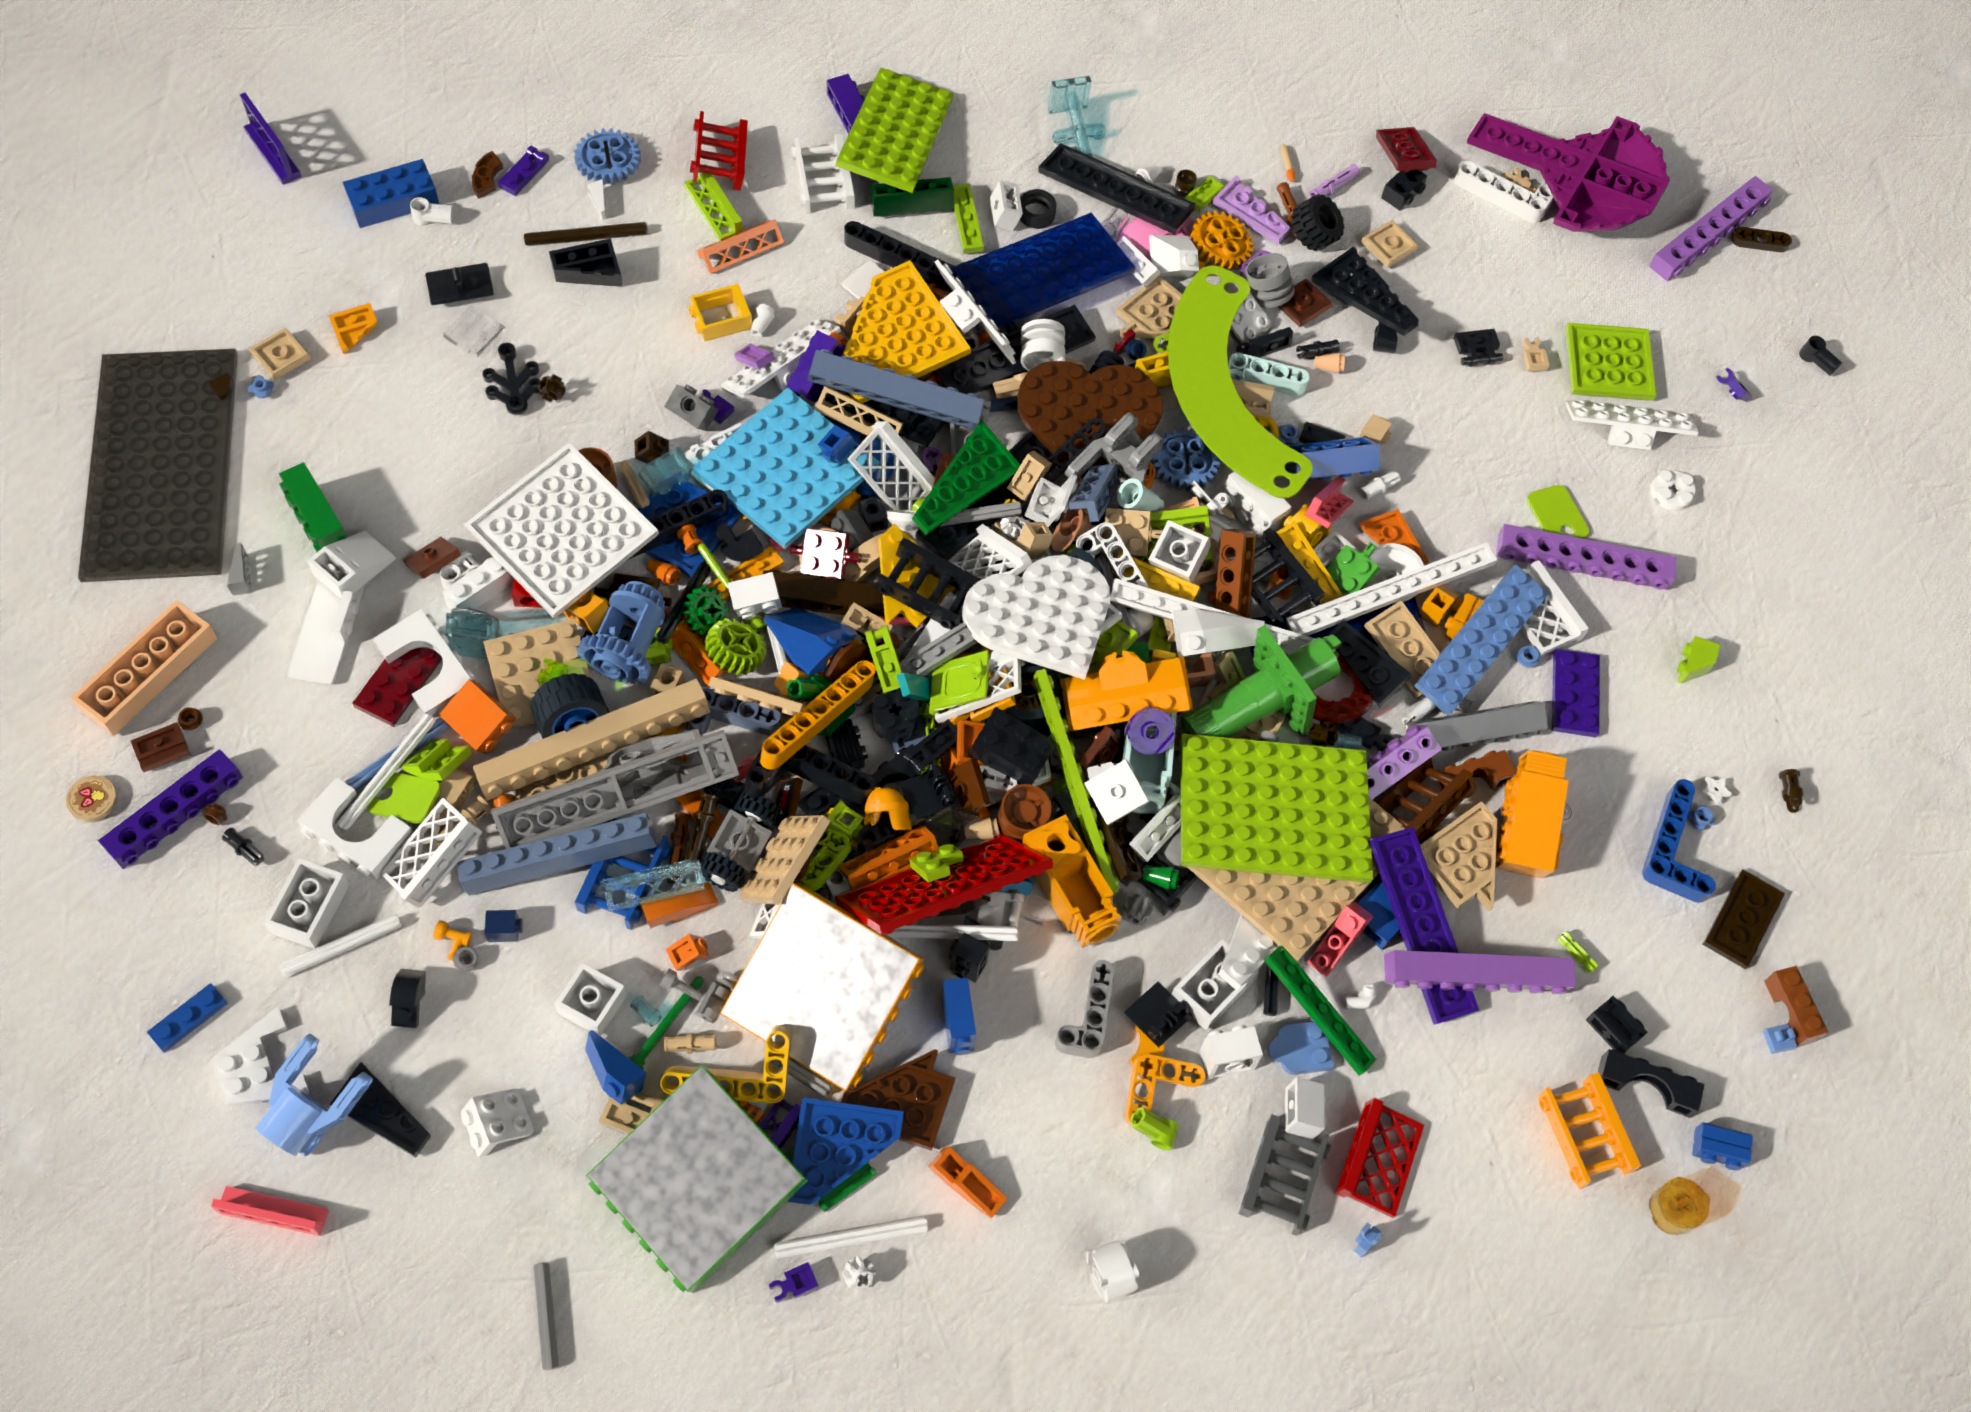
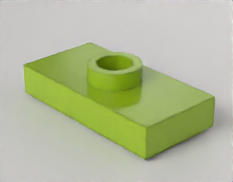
[1185,175,1225,212]

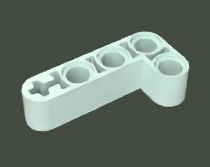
[1228,353,1309,396]

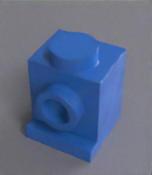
[818,425,858,463]

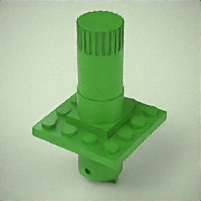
[1180,625,1341,738]

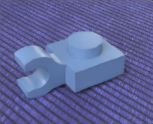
[1353,1223,1382,1257]

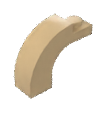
[993,522,1054,559]
[845,530,917,583]

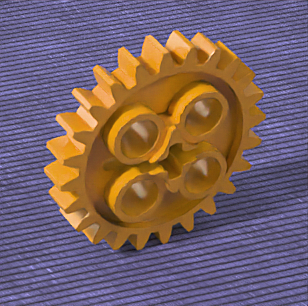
[1190,210,1254,270]

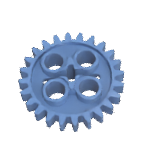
[574,128,641,185]
[1151,428,1220,492]

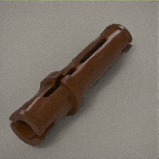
[667,812,690,885]

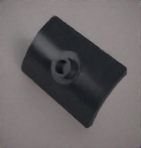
[425,263,494,305]

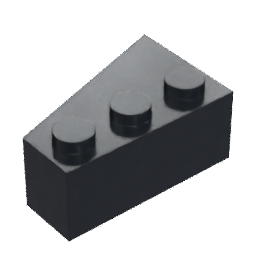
[549,238,622,287]

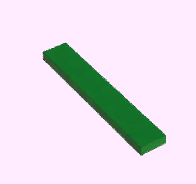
[1264,945,1377,1076]

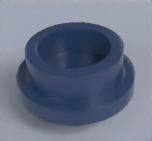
[1126,339,1147,360]

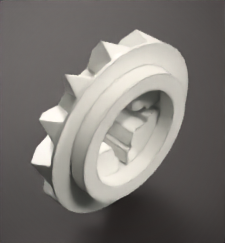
[1000,515,1030,539]

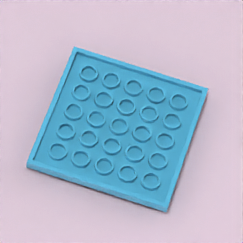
[692,387,880,549]

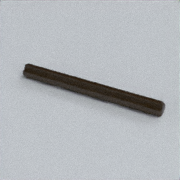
[524,222,648,246]

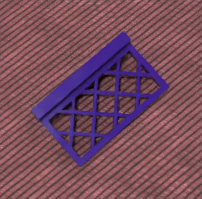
[240,92,301,185]

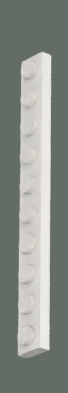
[1285,542,1497,636]
[1110,578,1315,655]

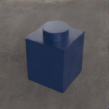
[484,910,523,942]

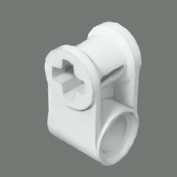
[440,551,482,589]

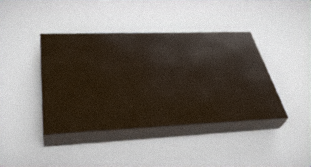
[1702,869,1785,969]

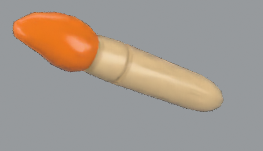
[1281,144,1295,182]

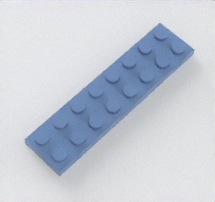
[1414,564,1549,716]

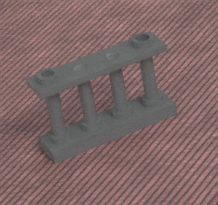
[1238,1114,1331,1236]

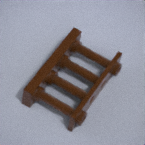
[1376,758,1475,844]

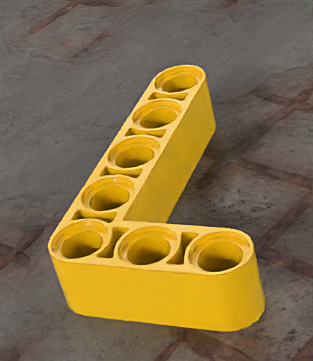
[660,1025,791,1103]

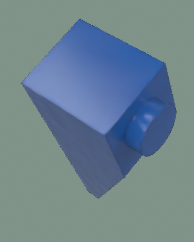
[585,1030,646,1105]

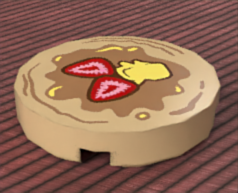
[66,775,118,822]

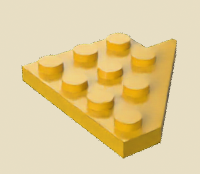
[878,524,957,628]

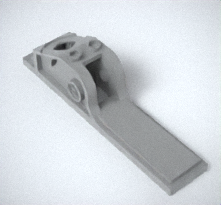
[491,729,739,849]

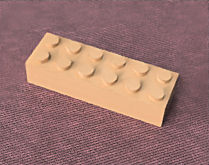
[71,600,218,737]

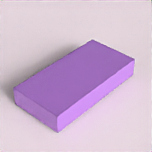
[734,344,775,370]

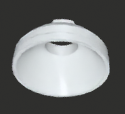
[887,510,919,531]

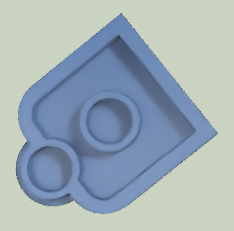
[1268,1021,1334,1075]

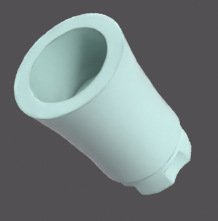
[1117,478,1164,512]

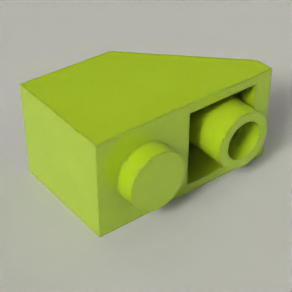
[1676,636,1720,684]

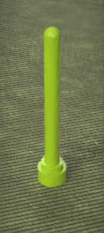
[698,543,767,634]

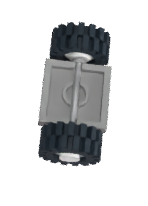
[699,791,780,892]

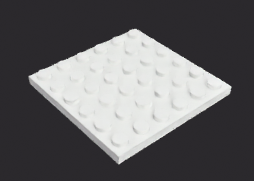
[464,442,659,619]

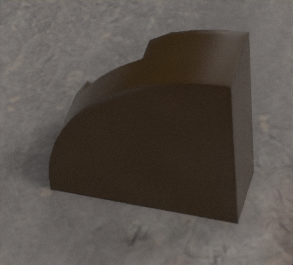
[208,372,232,401]

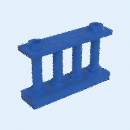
[575,818,671,930]

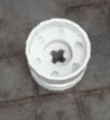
[1021,319,1066,371]

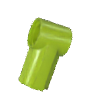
[1130,1107,1180,1151]

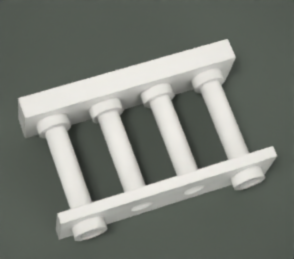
[791,134,855,214]

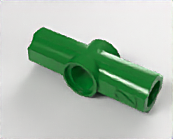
[786,674,835,703]

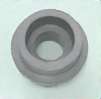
[453,946,479,971]

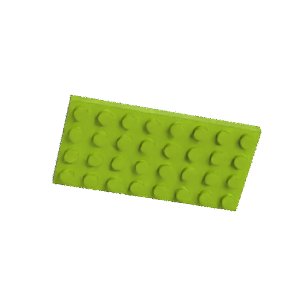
[835,67,954,193]

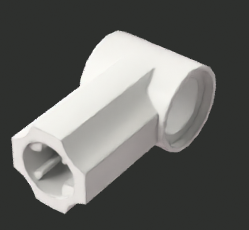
[410,197,454,225]

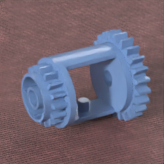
[577,581,666,685]

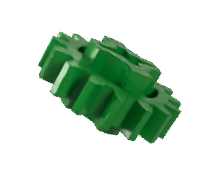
[682,586,729,636]

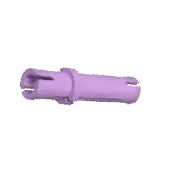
[1309,164,1360,198]

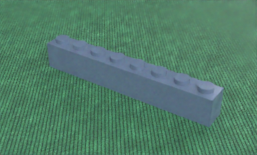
[808,349,984,430]
[457,813,657,896]

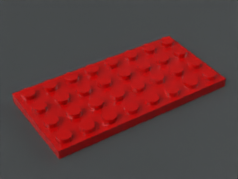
[835,834,1054,934]

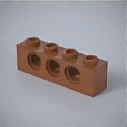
[1214,529,1257,618]

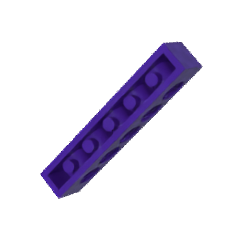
[98,749,243,869]

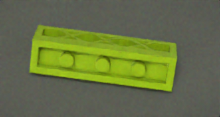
[684,164,743,241]

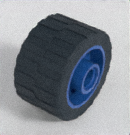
[530,673,609,739]

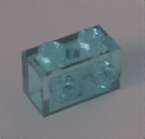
[639,447,693,497]

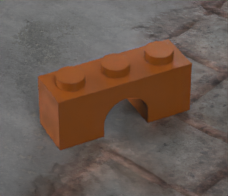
[1438,750,1517,798]
[1764,965,1828,1047]

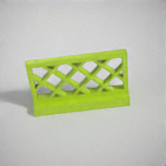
[1140,506,1213,565]

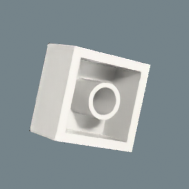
[1148,520,1211,583]
[727,572,782,620]
[554,963,627,1036]
[1199,1025,1263,1080]

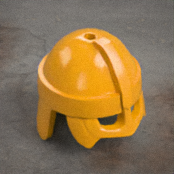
[864,787,912,833]

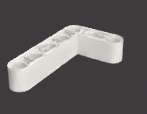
[1454,161,1555,223]

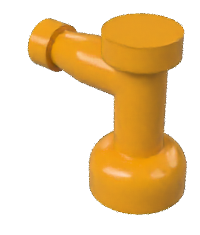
[433,920,473,961]

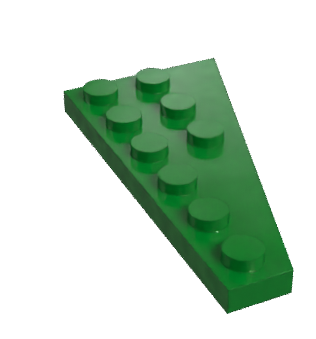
[912,419,1020,535]

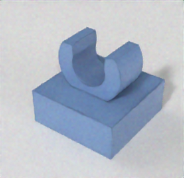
[1763,1024,1798,1054]

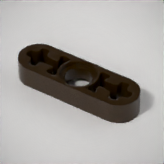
[1731,227,1792,253]

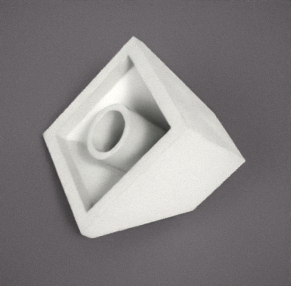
[1149,235,1199,277]

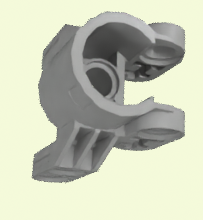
[1065,412,1163,509]

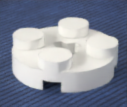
[1651,470,1696,511]

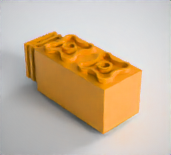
[1495,750,1569,878]
[1022,814,1122,948]

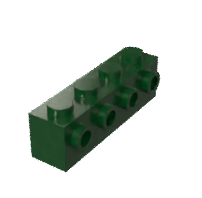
[870,177,954,217]

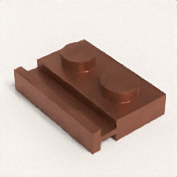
[130,722,190,772]

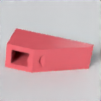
[1307,901,1374,977]

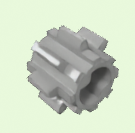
[1122,893,1154,925]

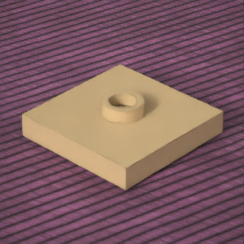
[1361,220,1419,268]
[249,327,311,381]

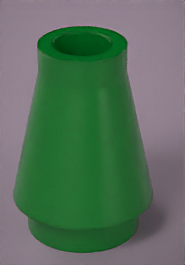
[1143,866,1180,890]

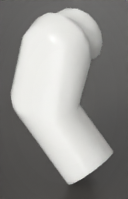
[1344,983,1377,1009]

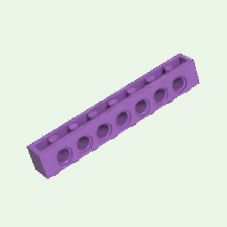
[1649,176,1773,281]
[1496,524,1676,590]

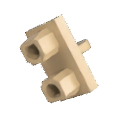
[835,296,865,338]

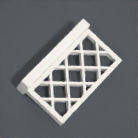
[847,421,935,511]
[949,524,1033,579]
[1492,560,1589,656]
[935,651,1025,724]
[380,798,483,909]

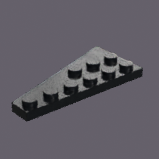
[1312,246,1419,336]

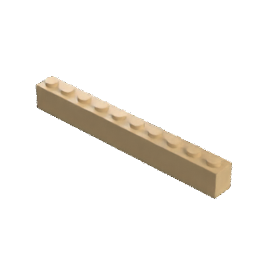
[473,679,710,801]

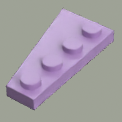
[1212,175,1290,245]

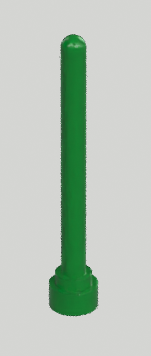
[628,976,704,1070]

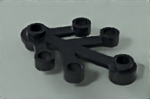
[482,342,541,415]

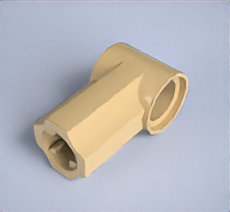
[993,372,1028,399]

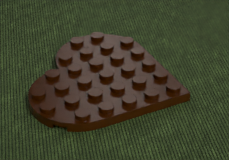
[1017,361,1163,482]

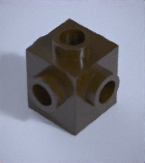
[634,431,670,468]

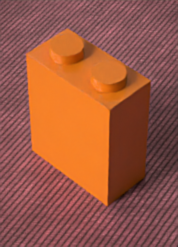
[439,679,517,754]

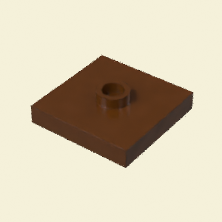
[946,758,991,820]

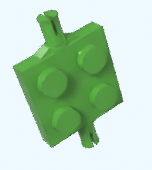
[1326,542,1381,597]

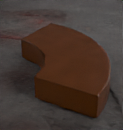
[472,151,503,199]

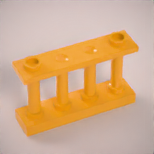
[1538,1072,1641,1189]

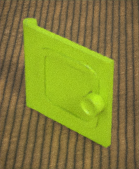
[929,650,990,715]

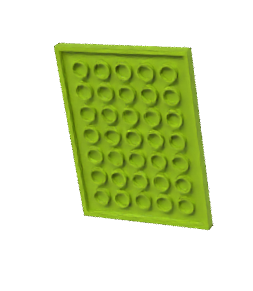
[1180,734,1373,883]

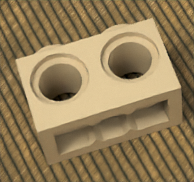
[841,602,893,644]

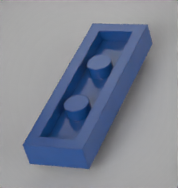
[147,983,228,1053]

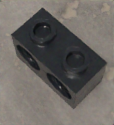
[1381,169,1428,211]

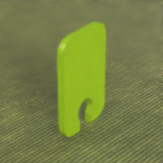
[1527,485,1589,539]
[367,773,441,823]

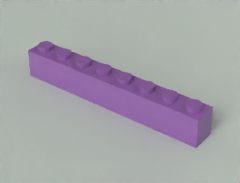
[1384,950,1576,994]

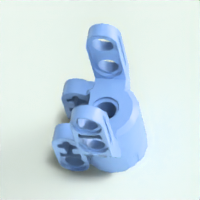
[255,1033,373,1157]

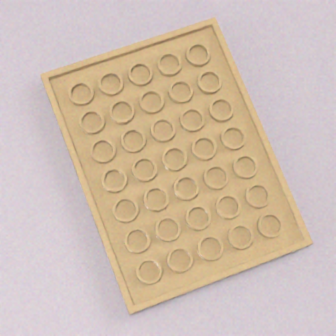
[1187,744,1405,962]

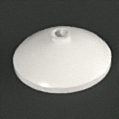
[1367,543,1424,603]

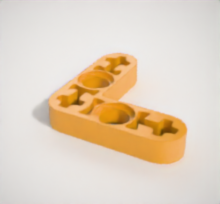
[1125,1054,1205,1126]

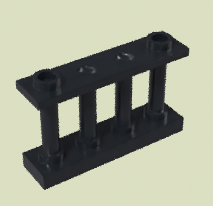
[1233,527,1324,629]
[875,537,982,630]
[1120,847,1198,916]

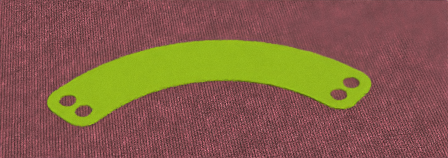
[1168,266,1313,498]

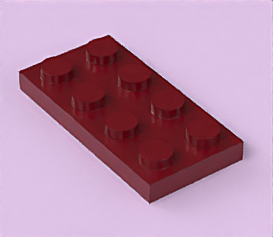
[1376,127,1437,172]
[352,647,443,727]

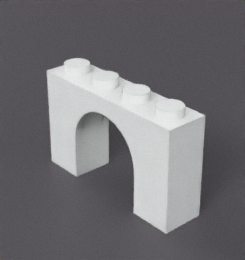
[373,609,476,716]
[297,777,413,881]

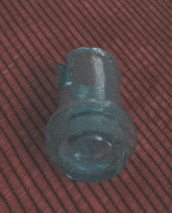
[630,995,661,1027]

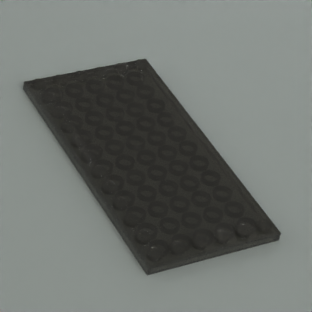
[78,348,238,582]

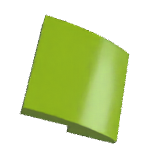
[402,739,472,781]

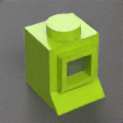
[827,800,865,843]

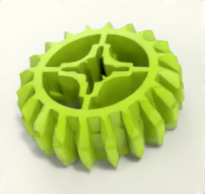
[705,618,767,676]

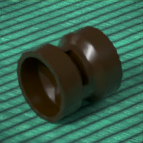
[1174,169,1197,198]

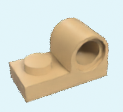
[1007,450,1052,501]

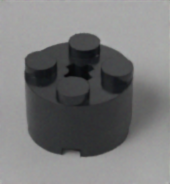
[872,688,919,743]

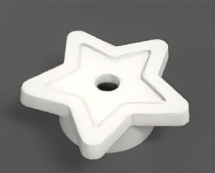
[1702,777,1732,804]

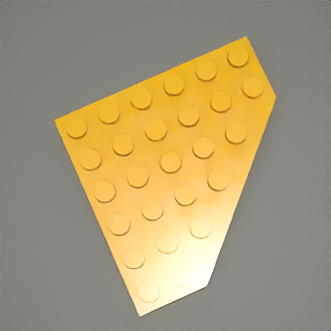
[843,261,971,403]

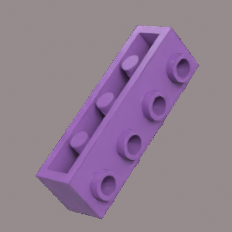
[1367,724,1442,799]

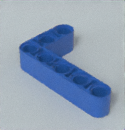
[1642,779,1716,903]

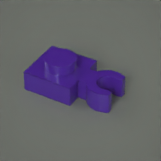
[702,389,734,424]
[769,1262,819,1303]

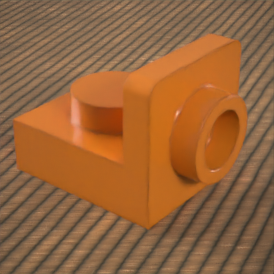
[666,934,710,971]

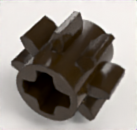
[538,374,566,403]
[1309,720,1338,747]

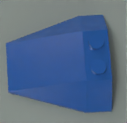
[764,608,870,676]

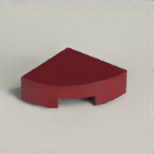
[1113,329,1136,355]

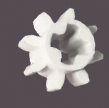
[842,1255,877,1290]

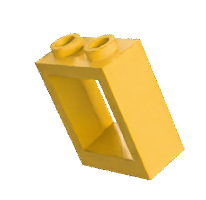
[688,284,752,341]

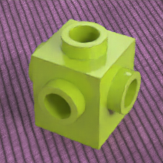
[645,628,673,666]

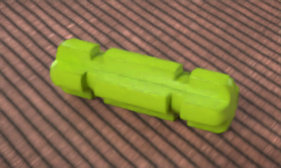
[1557,931,1599,973]

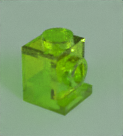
[537,658,569,687]

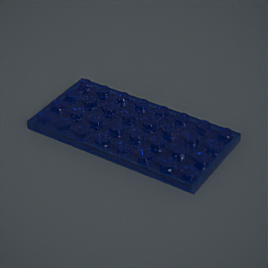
[952,212,1135,328]

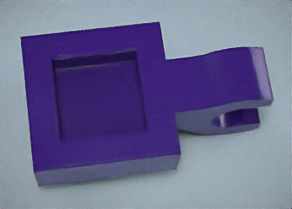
[1717,368,1752,402]

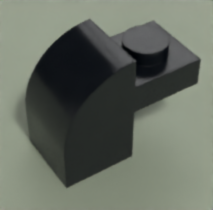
[715,518,764,562]
[389,969,426,1028]

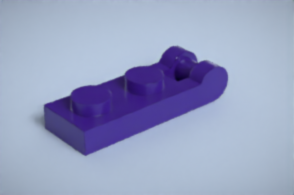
[498,145,549,196]

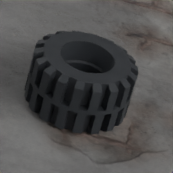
[1291,194,1345,251]

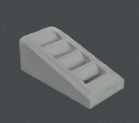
[227,543,251,595]

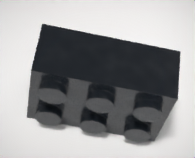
[968,706,1056,785]

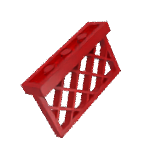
[1335,1097,1424,1218]

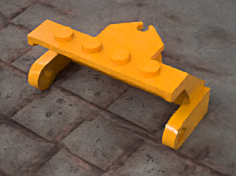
[1060,651,1193,732]

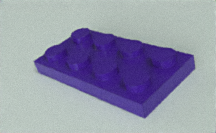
[1552,649,1600,738]

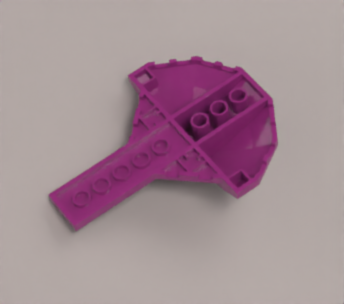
[1467,113,1670,232]

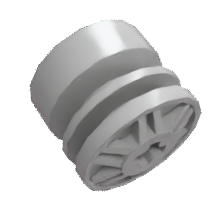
[1245,253,1295,308]

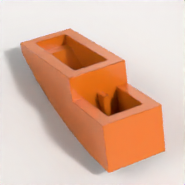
[640,882,719,929]
[928,1146,1008,1218]

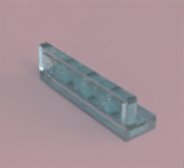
[599,859,705,912]

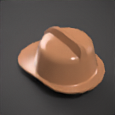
[1051,508,1091,552]

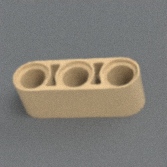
[419,767,477,833]

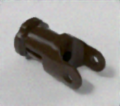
[1779,769,1804,813]

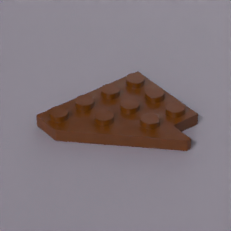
[841,1049,956,1151]

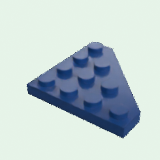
[787,1097,904,1205]

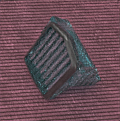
[445,608,499,659]

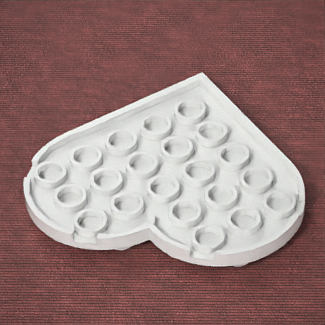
[962,555,1111,680]

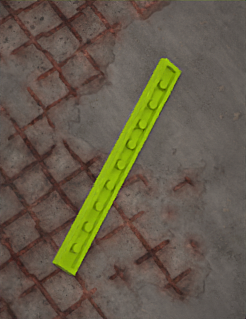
[1033,669,1119,897]

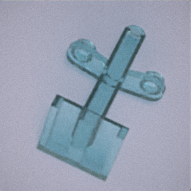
[1048,76,1106,157]

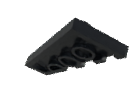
[1328,620,1411,708]
[330,1062,431,1158]

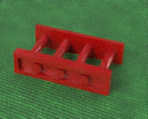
[689,111,748,191]

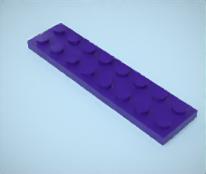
[1368,827,1479,1025]

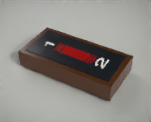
[774,777,803,826]

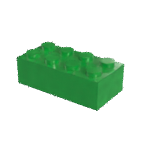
[279,462,347,553]

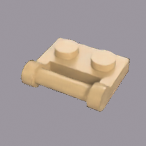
[599,1092,665,1135]

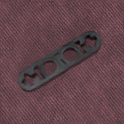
[1043,418,1106,482]

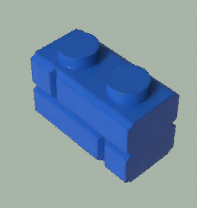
[1692,1122,1753,1170]

